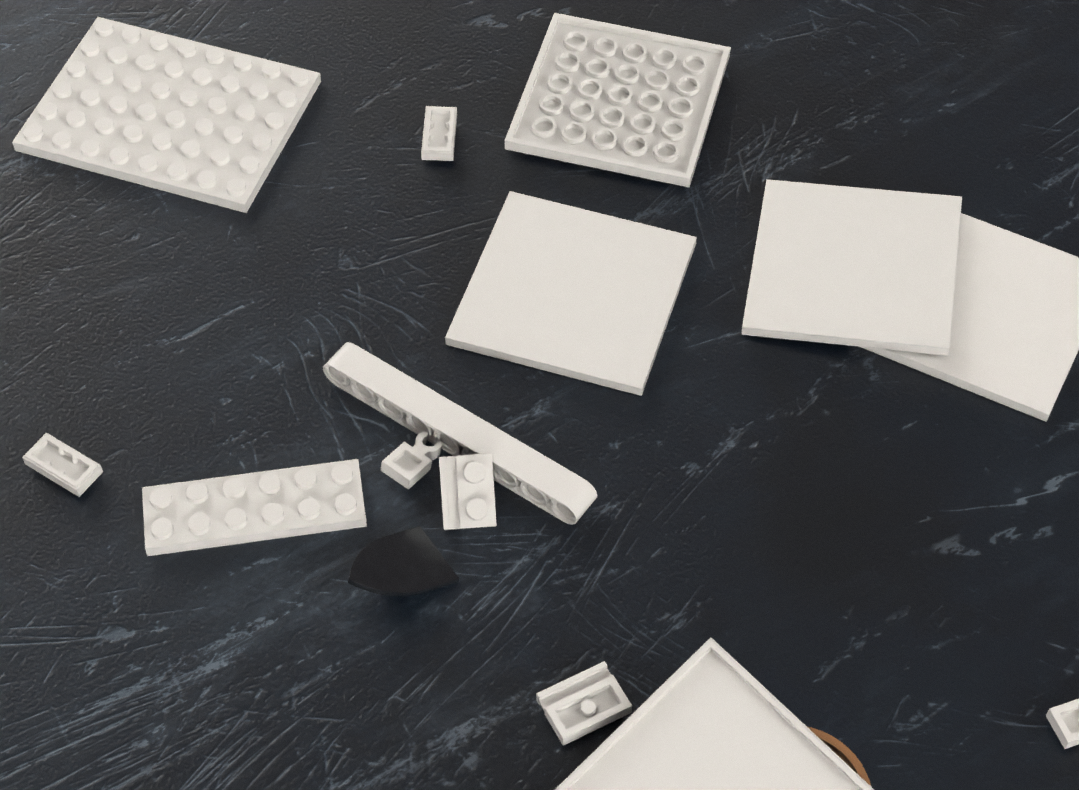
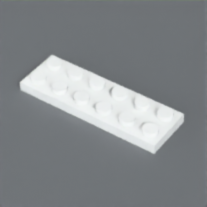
[142,459,367,556]

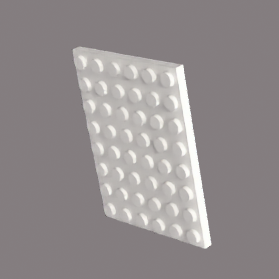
[12,17,321,213]

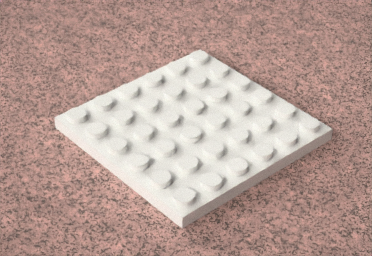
[505,13,731,188]

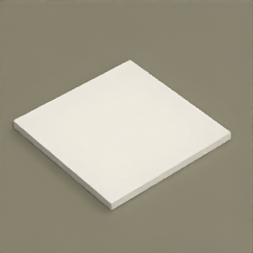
[742,179,962,356]
[445,191,697,396]
[861,213,1079,422]
[555,637,874,790]

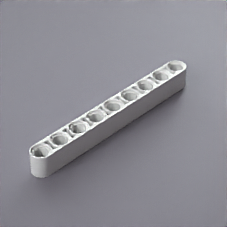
[323,342,597,525]

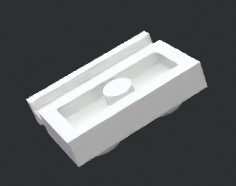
[439,453,497,530]
[536,661,632,746]

